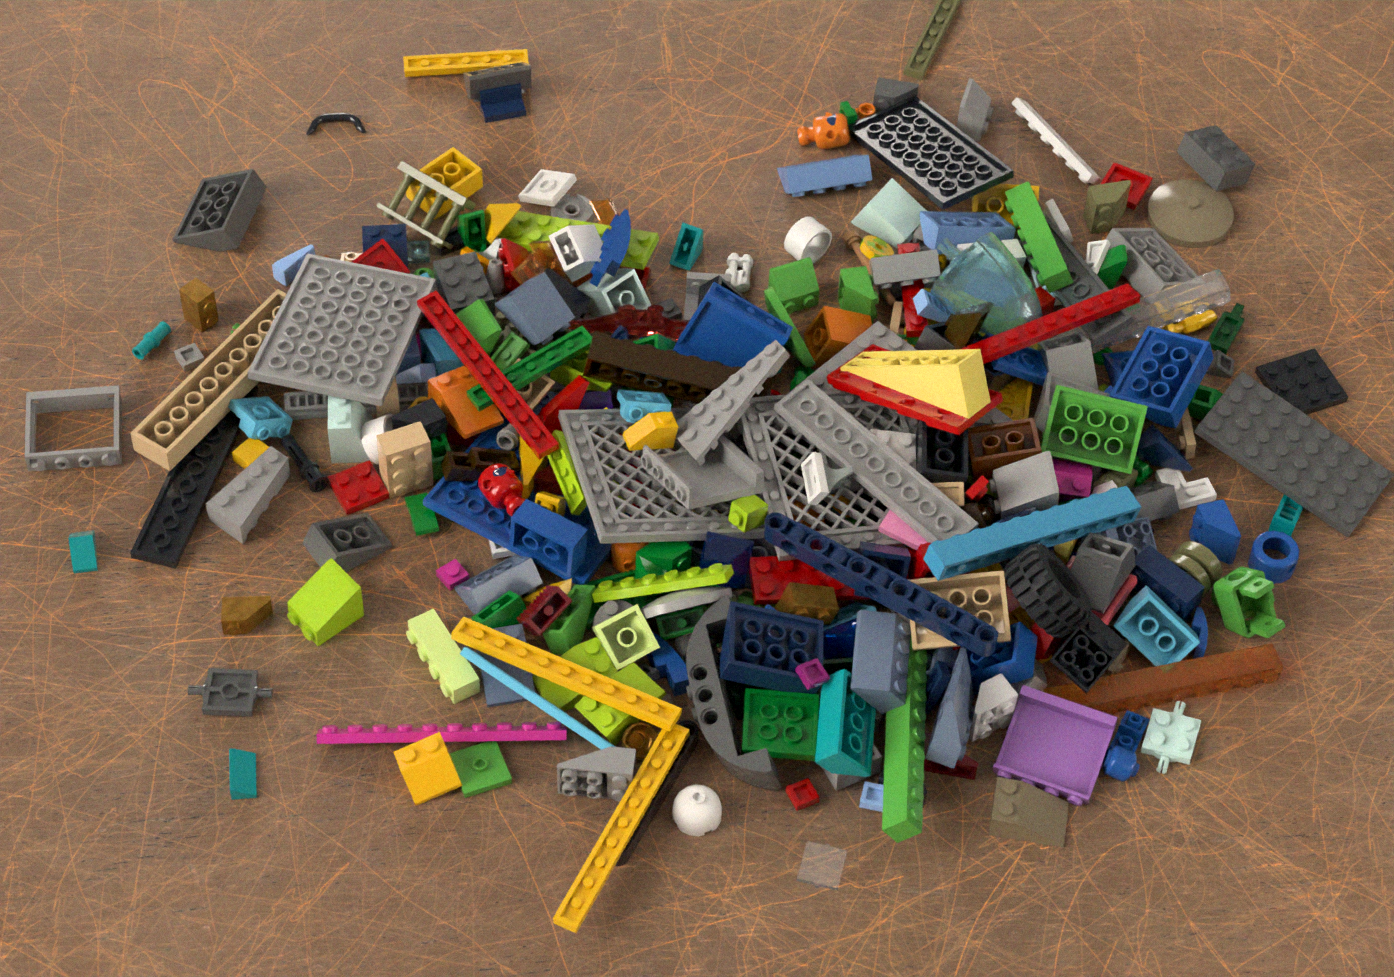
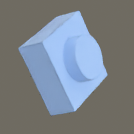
[859,781,884,812]

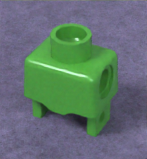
[1211,566,1286,638]

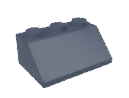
[454,555,543,614]

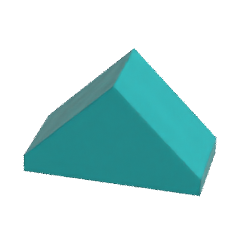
[669,222,704,271]
[68,530,98,574]

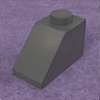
[873,77,919,111]

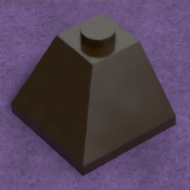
[944,302,994,350]

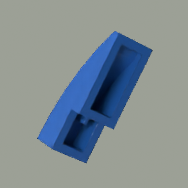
[646,632,690,697]

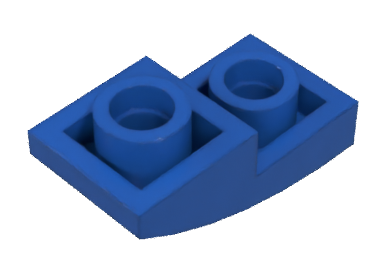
[1109,710,1150,753]

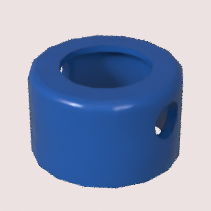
[1248,531,1300,584]

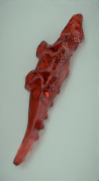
[568,304,688,340]

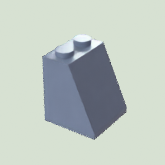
[495,272,575,345]

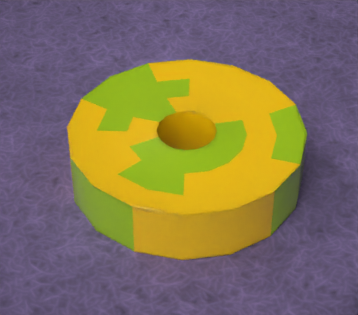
[859,235,894,259]

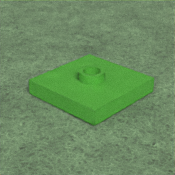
[450,741,512,798]

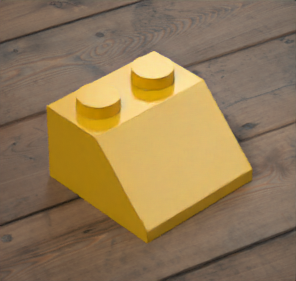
[394,732,463,806]

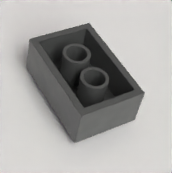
[1177,125,1255,191]
[433,251,495,316]

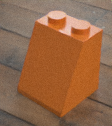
[803,306,872,368]

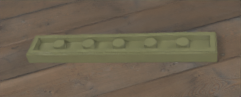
[903,0,961,80]

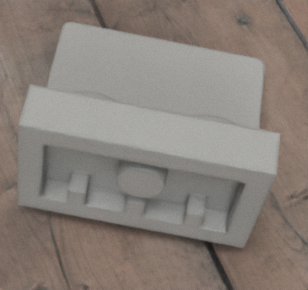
[684,272,731,323]

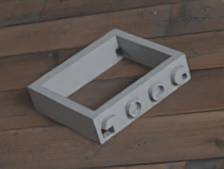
[25,385,122,471]

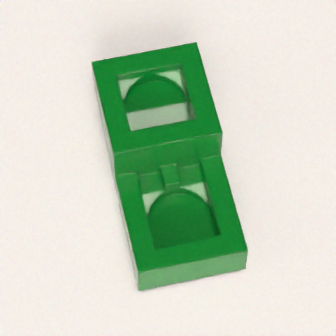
[404,492,439,536]

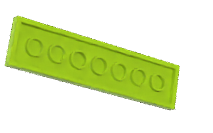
[485,211,659,270]

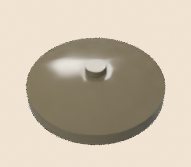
[1147,179,1234,248]

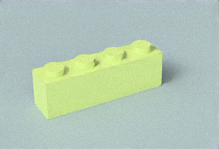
[406,609,480,704]

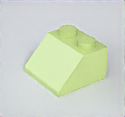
[592,604,660,670]

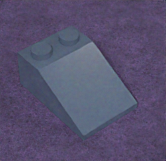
[475,624,535,708]

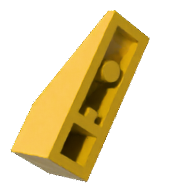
[519,436,548,500]

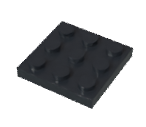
[1255,348,1348,415]

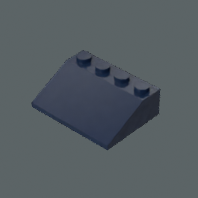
[719,601,823,694]

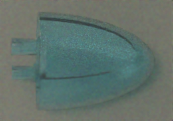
[931,232,1043,335]

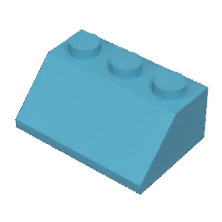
[1114,585,1200,675]

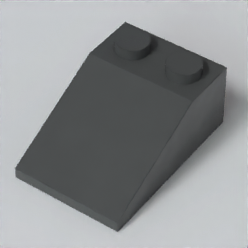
[303,512,392,572]

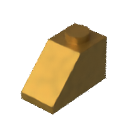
[221,596,273,636]

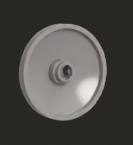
[640,586,733,620]

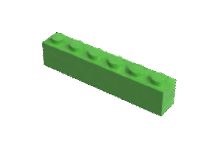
[1005,181,1074,293]

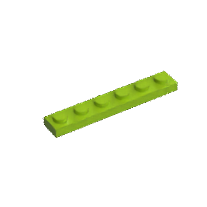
[592,563,734,603]

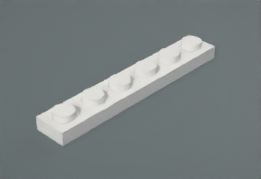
[1011,97,1102,185]

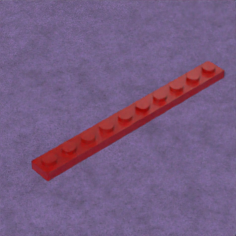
[959,283,1141,364]
[417,291,559,460]

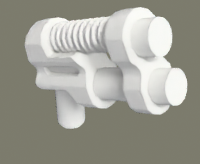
[725,253,753,293]

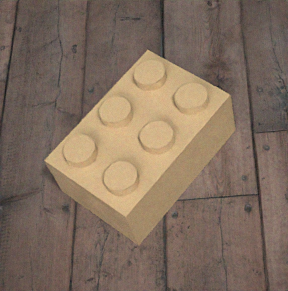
[376,421,434,499]

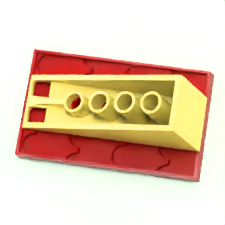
[827,344,1003,435]

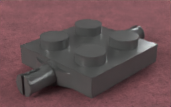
[187,668,273,717]

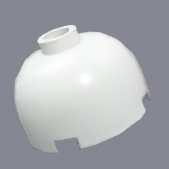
[672,784,722,836]

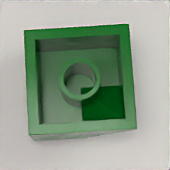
[635,541,692,599]

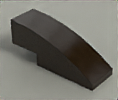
[441,447,519,482]

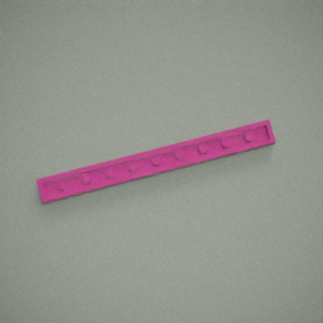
[317,722,567,744]

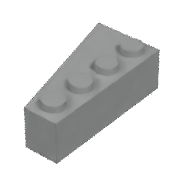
[206,446,290,544]

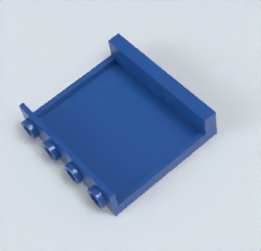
[673,282,793,367]

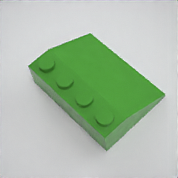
[1040,385,1148,474]

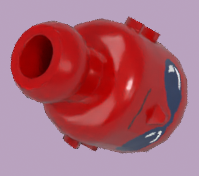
[478,463,525,516]

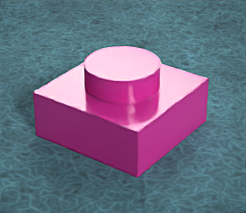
[436,559,469,591]

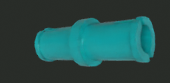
[132,321,171,360]

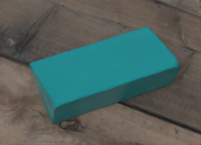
[229,748,257,800]

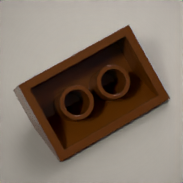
[968,417,1042,481]

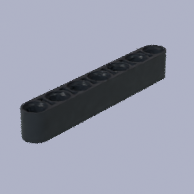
[615,719,698,866]

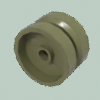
[1168,541,1223,600]

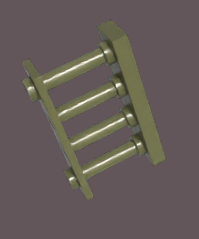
[376,161,477,249]

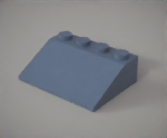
[925,647,976,769]

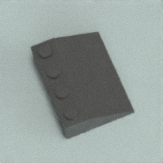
[172,169,267,251]

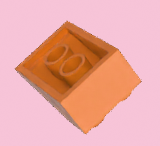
[428,365,504,439]

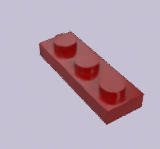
[964,475,989,503]

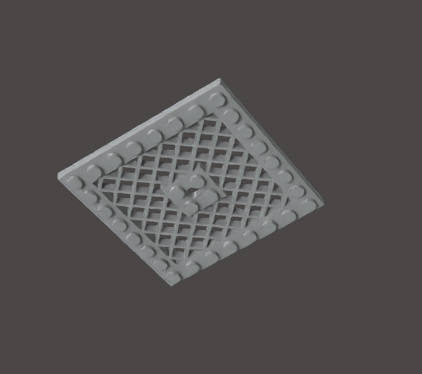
[739,390,920,561]
[558,408,765,544]

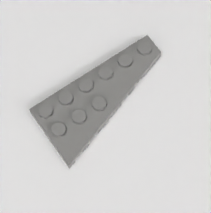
[676,340,790,466]

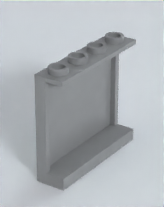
[641,434,765,510]

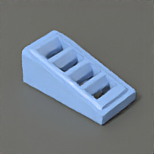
[272,244,315,286]
[913,289,952,323]
[396,363,436,384]

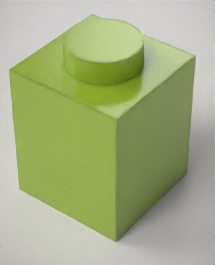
[728,495,768,533]

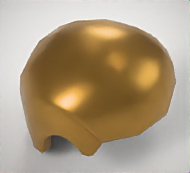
[622,722,659,760]

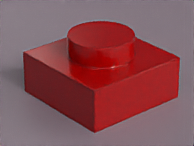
[786,778,820,811]

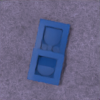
[1191,607,1208,663]

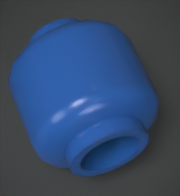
[1102,745,1140,782]

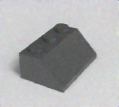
[463,62,532,102]
[1129,481,1180,524]

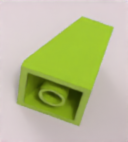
[287,558,364,646]

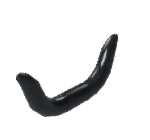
[306,113,366,135]

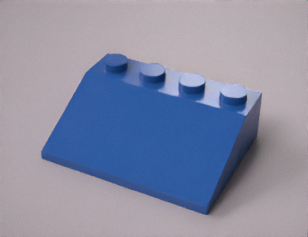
[1109,326,1214,429]

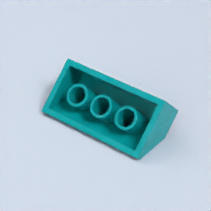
[815,669,876,777]

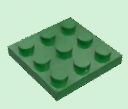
[741,688,819,761]

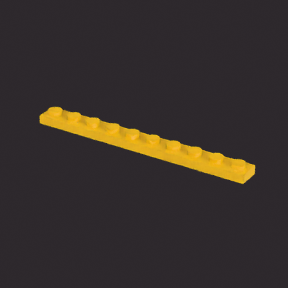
[451,616,682,732]
[553,724,690,933]

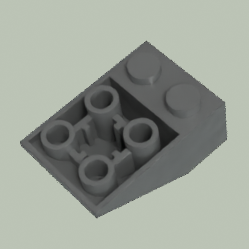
[1070,532,1136,613]

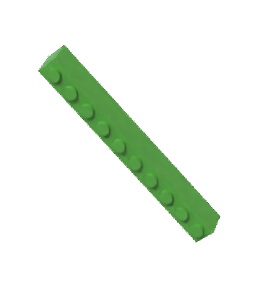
[882,634,927,843]

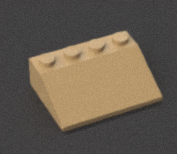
[909,570,1011,651]

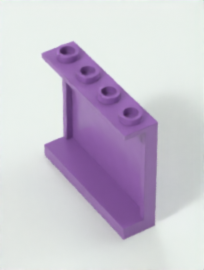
[993,685,1117,806]

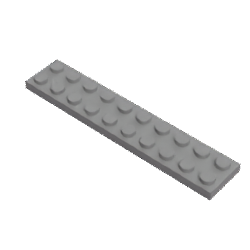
[774,379,979,543]

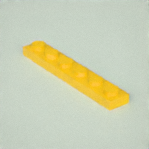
[403,49,529,77]

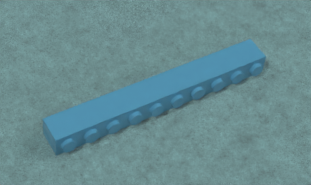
[924,486,1142,581]

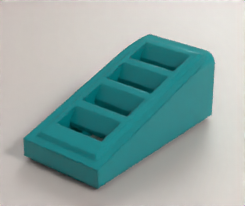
[1268,494,1304,536]

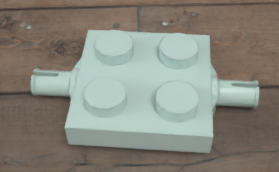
[1141,701,1201,774]

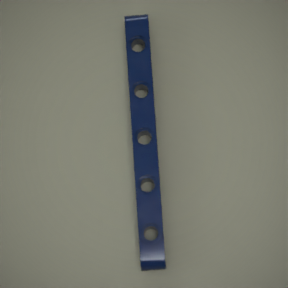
[764,512,998,657]

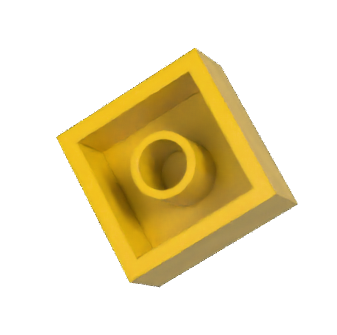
[232,438,269,469]

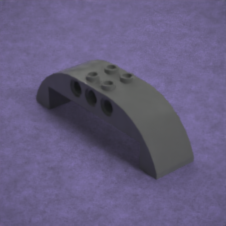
[686,595,782,790]

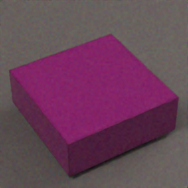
[795,658,830,690]

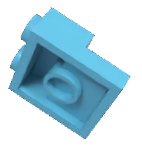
[617,389,671,423]
[228,396,293,440]

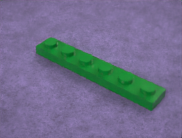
[466,325,592,412]

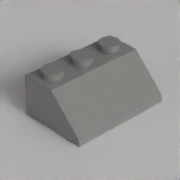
[869,249,941,289]

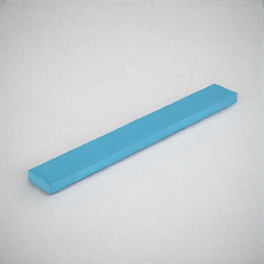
[460,647,616,749]

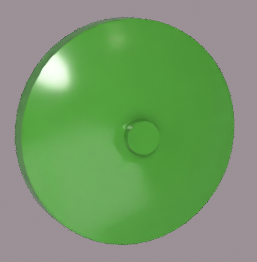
[764,286,816,369]

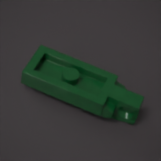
[1207,303,1245,355]

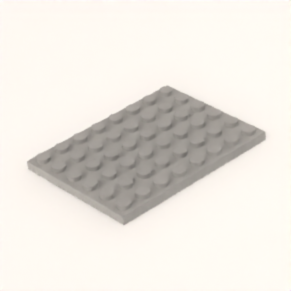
[248,254,436,406]

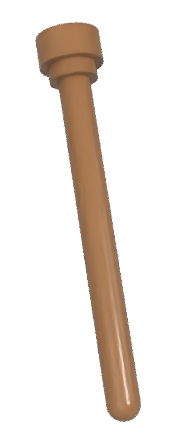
[842,230,896,305]

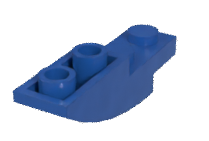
[590,208,631,287]

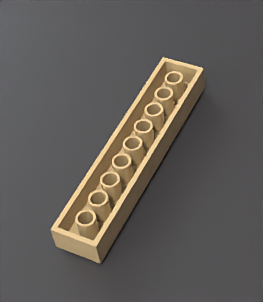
[131,289,286,471]

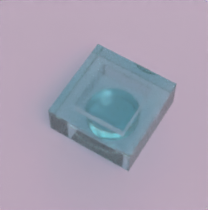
[407,241,430,264]

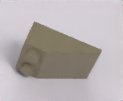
[988,777,1069,847]

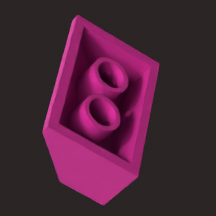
[1052,459,1092,504]

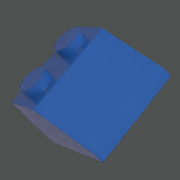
[1189,499,1241,564]

